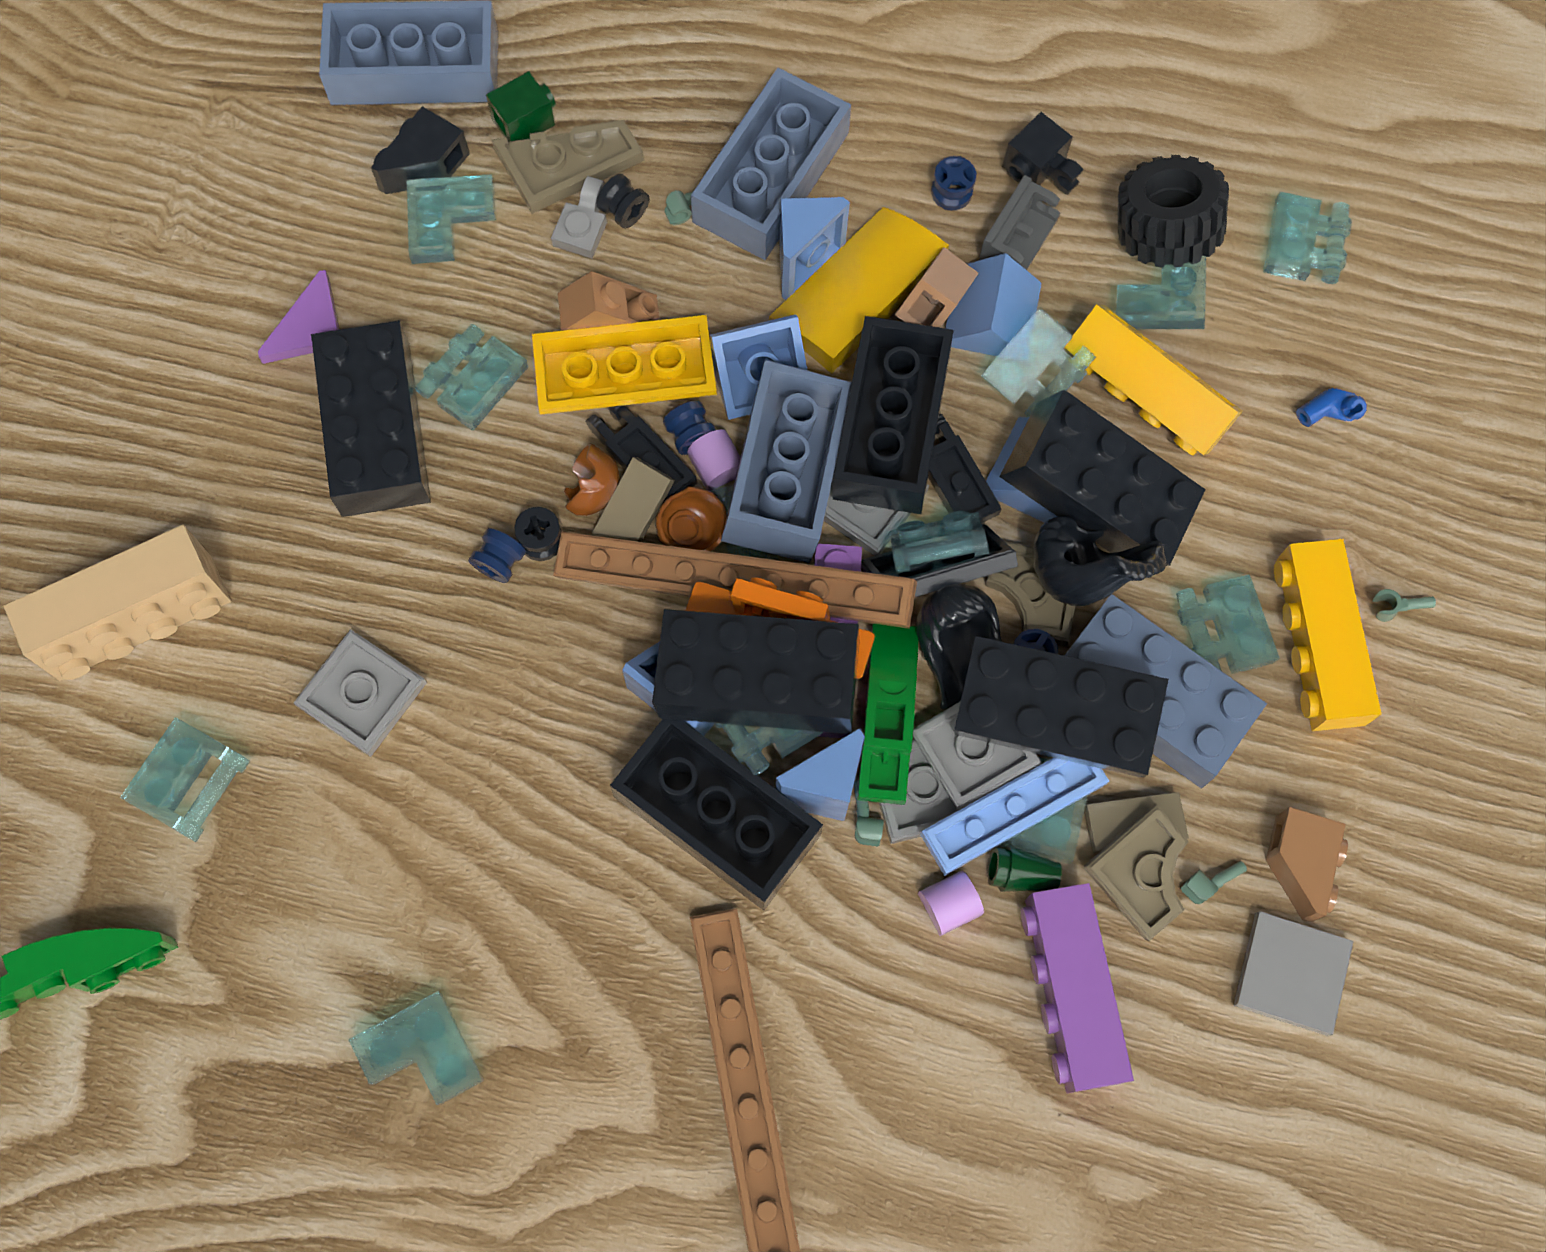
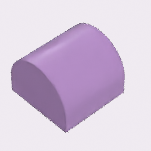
[688,429,740,491]
[918,870,984,936]

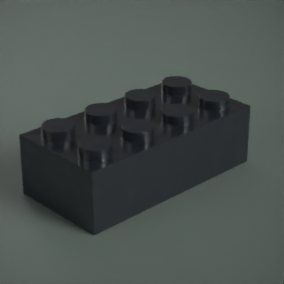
[833,316,954,515]
[311,320,431,517]
[999,389,1206,567]
[652,609,860,734]
[954,636,1169,778]
[610,719,823,911]

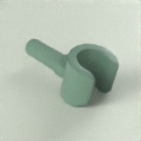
[664,191,693,225]
[1372,589,1436,622]
[854,780,884,847]
[1180,861,1247,904]

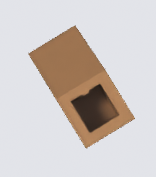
[892,247,979,328]
[558,271,660,331]
[1266,807,1348,922]

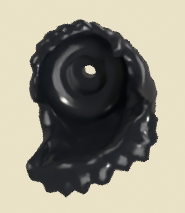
[1033,516,1166,606]
[916,584,1002,710]

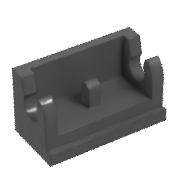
[979,175,1060,270]

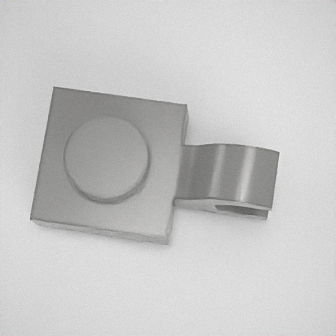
[551,176,607,259]

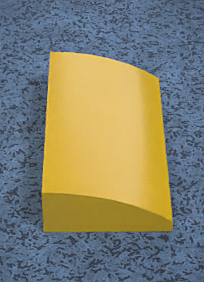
[769,207,949,374]
[532,315,717,415]

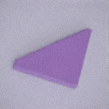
[258,270,339,364]

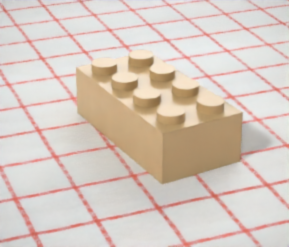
[3,524,232,681]

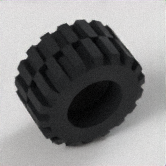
[1118,155,1229,268]

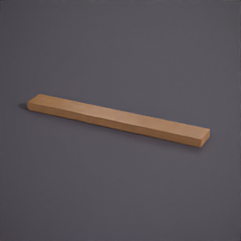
[553,532,917,628]
[690,908,800,1252]

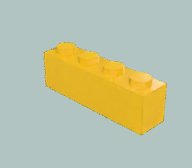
[1064,304,1243,456]
[1274,539,1382,731]

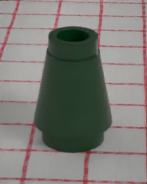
[987,844,1062,892]

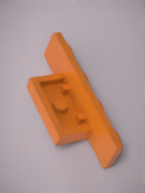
[685,578,875,679]

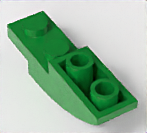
[857,623,918,805]
[0,928,178,1020]

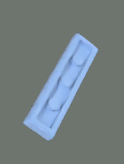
[920,758,1109,876]

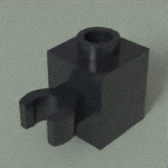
[1002,112,1083,195]

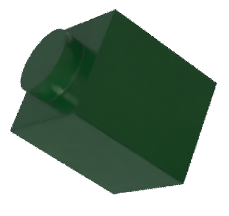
[486,71,556,142]

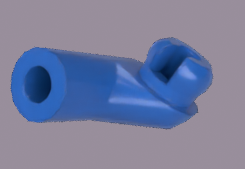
[1296,388,1367,427]

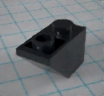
[371,106,470,194]

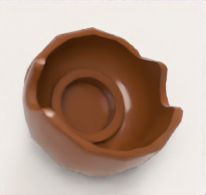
[564,443,619,516]
[655,487,727,552]

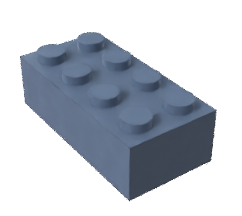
[319,0,498,105]
[691,68,851,261]
[721,360,852,563]
[1065,594,1267,789]

